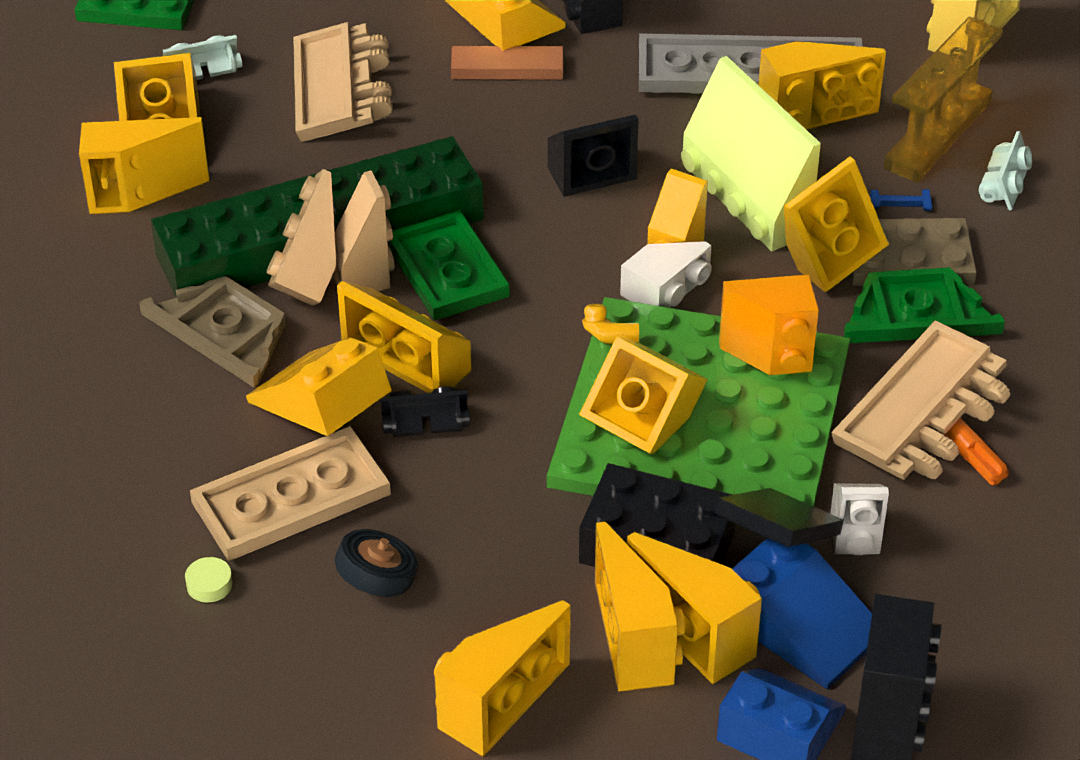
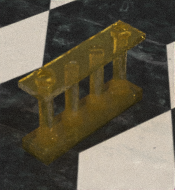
[883,16,1003,183]

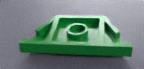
[843,267,1005,343]

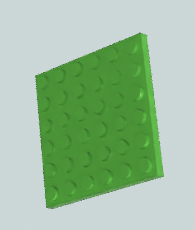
[547,297,850,507]

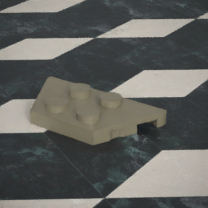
[139,276,286,388]

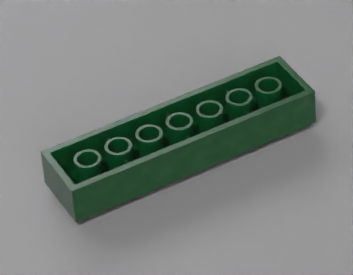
[150,136,484,298]

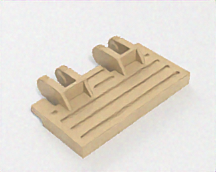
[293,22,393,143]
[831,321,1011,480]

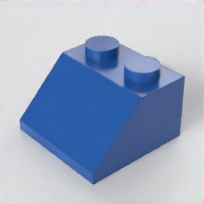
[717,668,846,760]

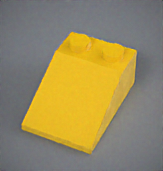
[114,53,200,121]
[784,157,889,293]
[246,337,392,436]
[595,522,685,692]
[627,532,762,684]
[434,600,571,757]

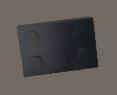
[579,463,735,567]
[851,594,942,760]

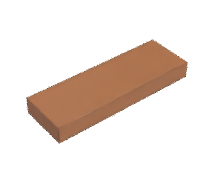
[451,46,563,80]

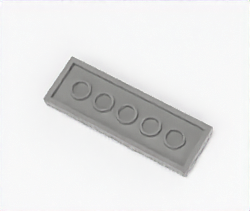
[639,34,863,94]

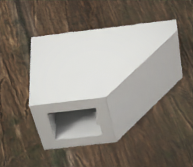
[620,242,712,308]
[830,484,889,555]

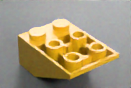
[758,41,886,129]
[79,117,209,214]

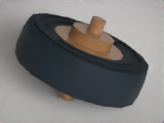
[334,529,418,597]

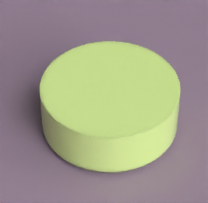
[185,557,233,603]

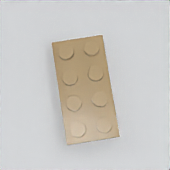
[190,426,391,562]

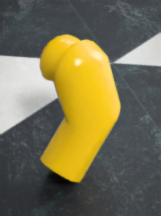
[582,304,639,344]

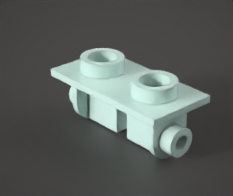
[163,35,242,80]
[978,131,1032,210]

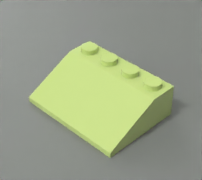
[681,56,821,252]

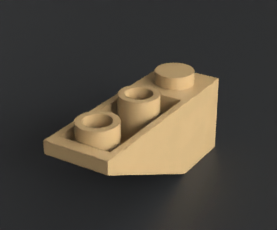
[267,169,337,306]
[332,170,395,291]

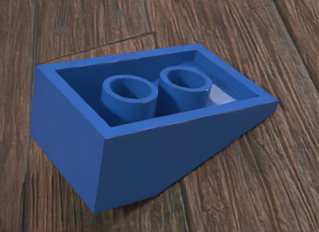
[732,538,872,690]

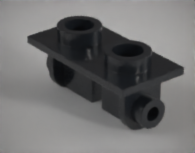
[381,386,470,437]

